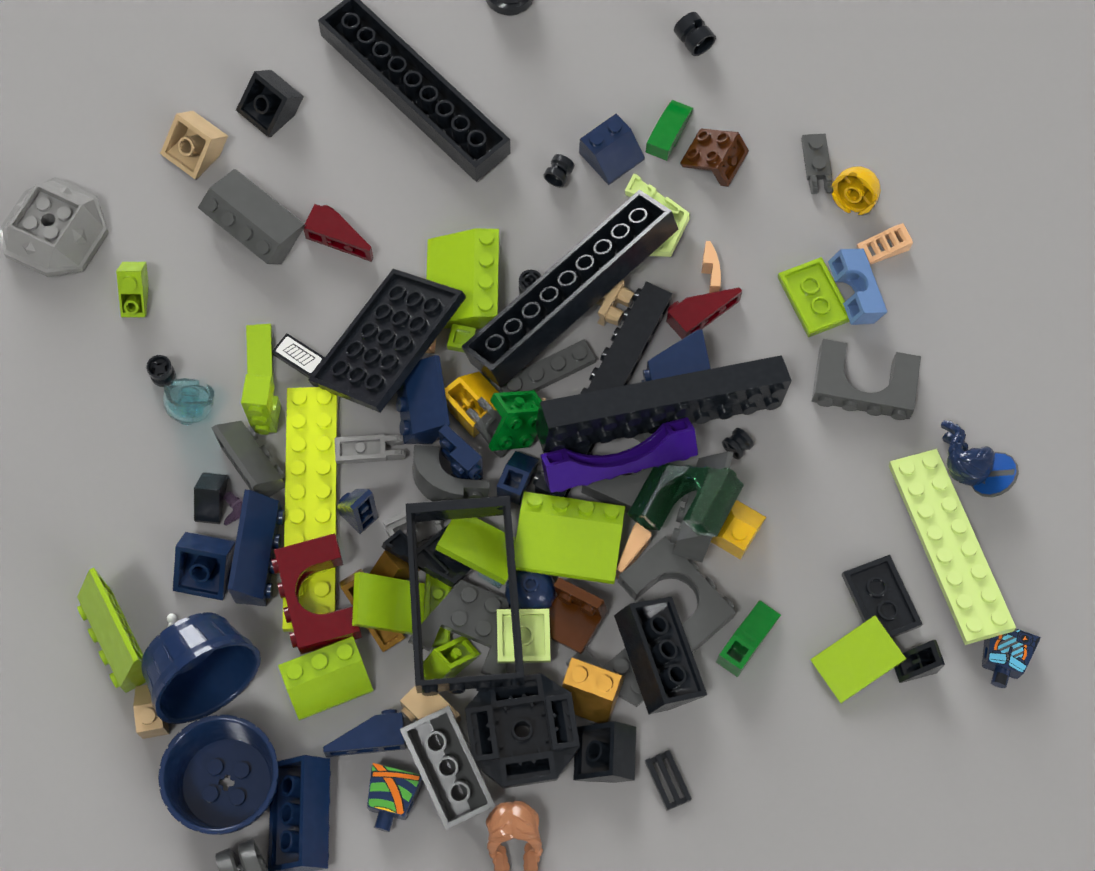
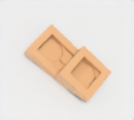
[701,241,721,293]

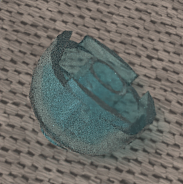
[163,378,214,425]

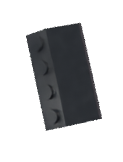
[614,596,707,715]

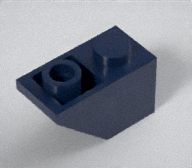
[497,451,539,505]

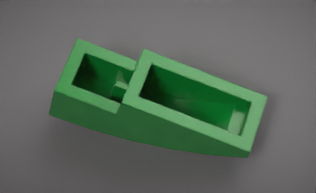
[645,100,693,161]

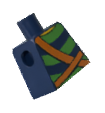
[367,763,424,832]

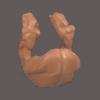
[485,801,543,871]

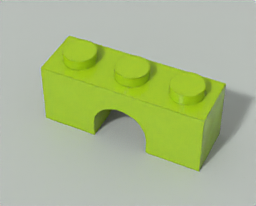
[241,374,281,435]

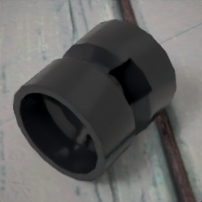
[674,12,716,56]

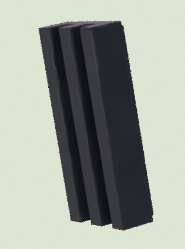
[645,750,692,811]

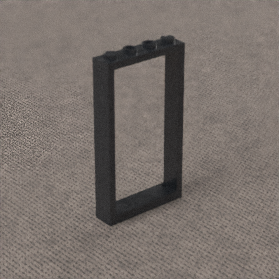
[406,496,525,696]

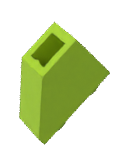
[116,262,149,317]

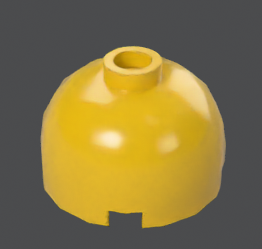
[832,166,881,215]

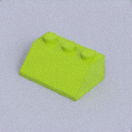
[278,636,374,721]

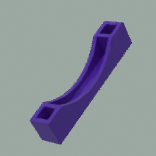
[540,417,698,493]

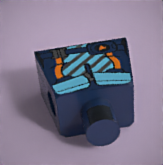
[982,629,1041,688]

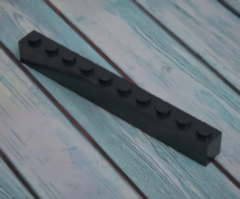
[532,281,673,498]

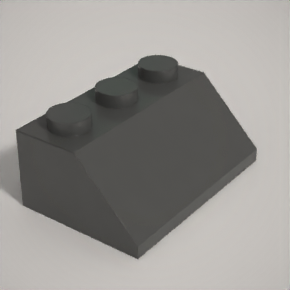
[211,421,285,497]

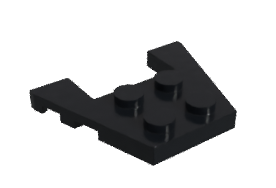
[381,525,474,587]

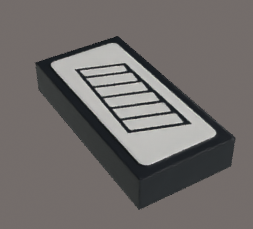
[272,333,325,378]

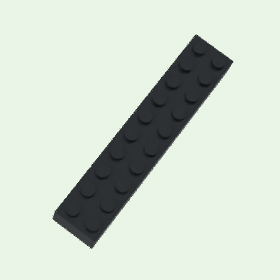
[318,0,511,182]
[461,189,678,388]
[535,355,792,453]

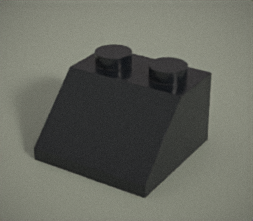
[236,70,304,137]
[573,721,636,783]

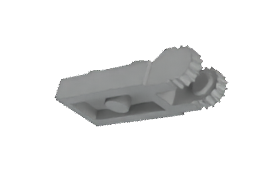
[335,434,406,464]

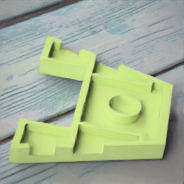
[625,174,690,257]

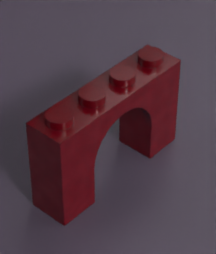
[271,533,362,654]

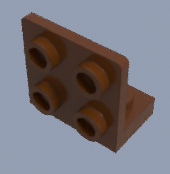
[680,128,749,187]
[549,577,607,654]

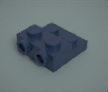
[439,424,483,480]

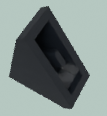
[194,473,228,524]
[894,640,945,683]

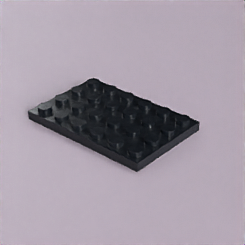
[308,269,466,413]

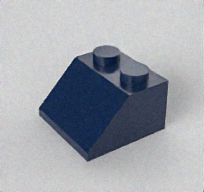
[579,113,645,185]
[173,532,235,601]

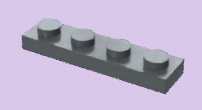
[499,339,596,392]

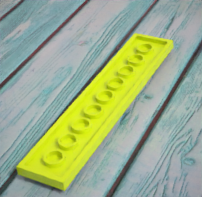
[282,387,338,632]

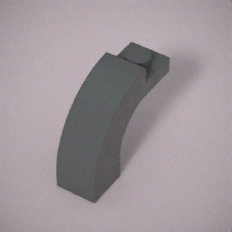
[412,445,489,502]

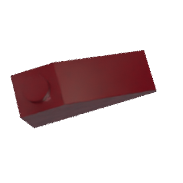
[303,204,373,262]
[666,287,742,339]

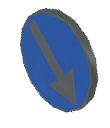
[971,452,1019,497]

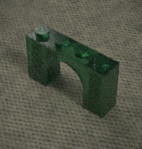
[628,464,744,537]

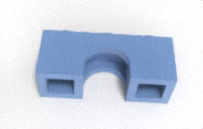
[828,249,887,325]

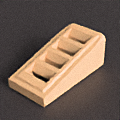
[857,223,913,265]
[616,523,652,579]

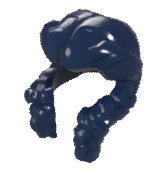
[941,420,995,486]

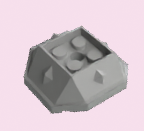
[0,177,109,277]

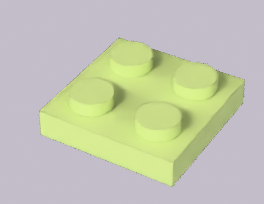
[497,609,551,663]

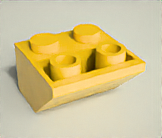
[445,371,499,438]

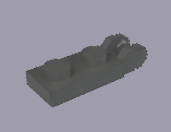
[801,133,833,194]
[466,397,510,458]

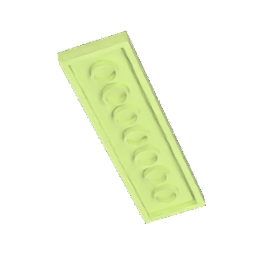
[889,449,1016,645]

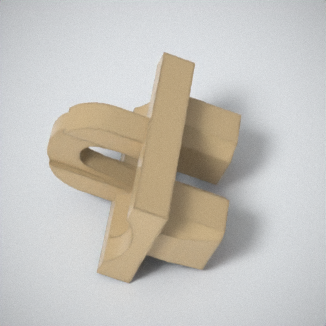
[597,280,635,326]

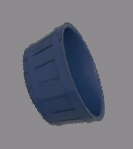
[141,612,261,724]
[158,715,279,835]

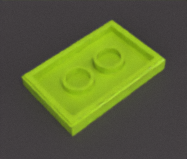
[777,257,850,338]
[435,518,516,585]
[352,572,425,635]
[810,616,906,704]

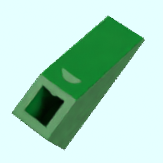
[716,600,781,677]

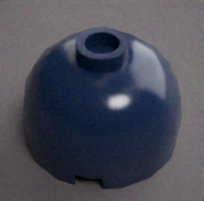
[505,570,556,609]

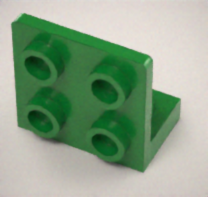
[488,390,542,451]

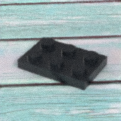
[842,554,923,638]

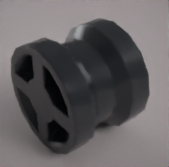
[722,428,754,460]

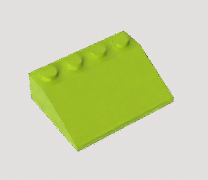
[426,228,499,329]
[514,492,625,584]
[77,567,146,693]

